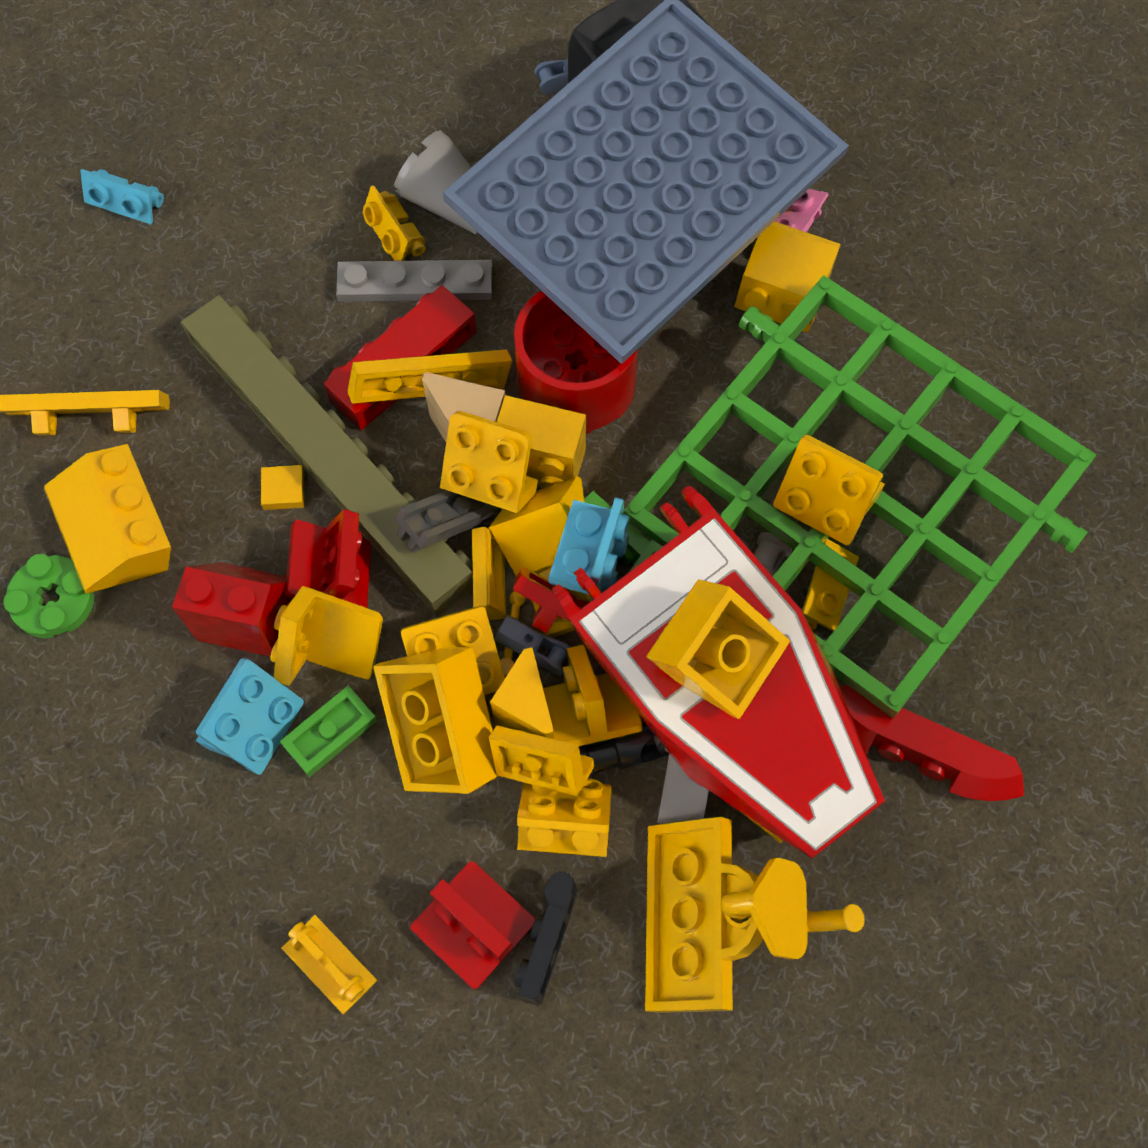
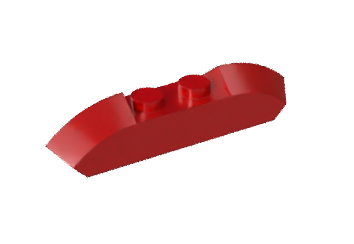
[840,685,1024,801]

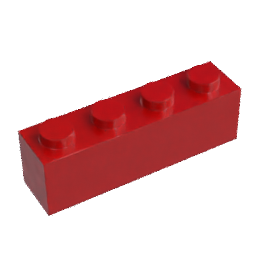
[324,285,477,431]

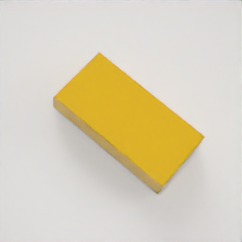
[472,527,506,620]

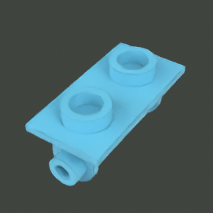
[80,169,164,224]

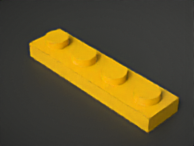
[347,349,512,404]

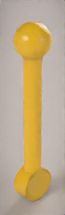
[500,591,526,675]

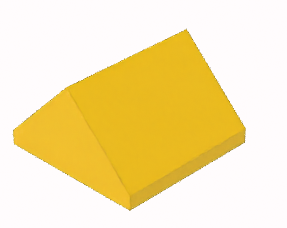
[489,476,585,577]
[490,647,554,739]

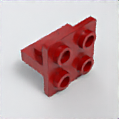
[285,509,371,608]
[410,861,535,990]

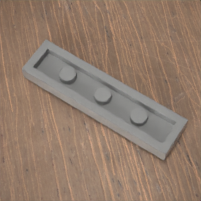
[336,260,492,302]

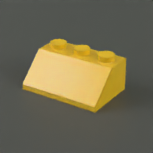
[44,444,171,594]
[373,647,498,794]

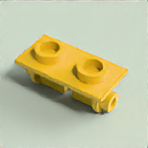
[363,185,426,261]
[801,539,859,631]
[281,915,378,1015]

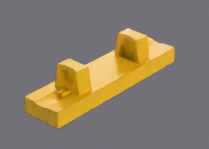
[0,390,170,436]

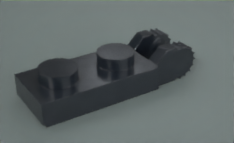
[515,870,578,1006]

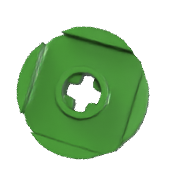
[3,554,94,639]

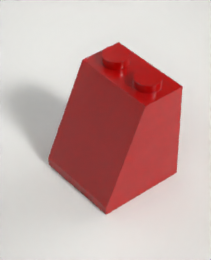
[172,562,293,657]

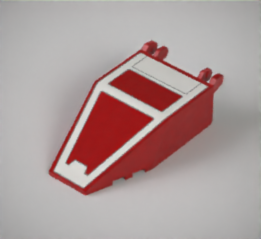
[552,486,885,859]

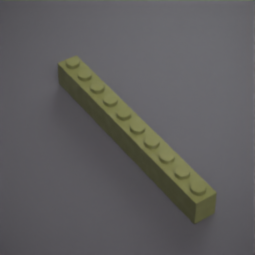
[181,295,473,616]

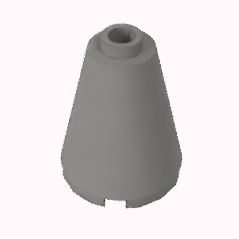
[394,130,479,235]

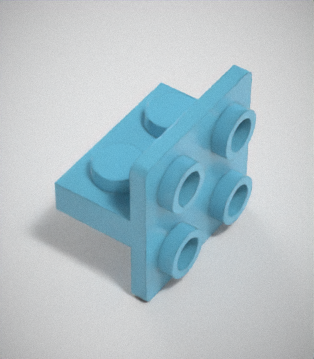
[549,498,630,601]
[196,658,304,775]

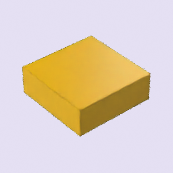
[261,465,304,510]

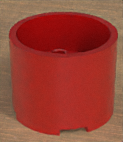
[514,291,638,434]

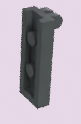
[395,490,502,553]

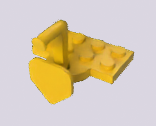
[645,817,865,1013]

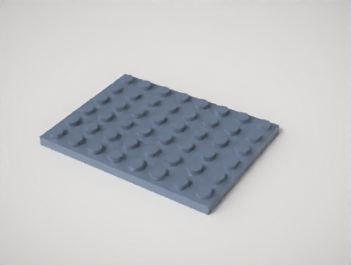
[443,0,849,364]

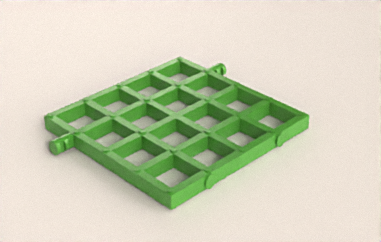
[624,275,1097,719]

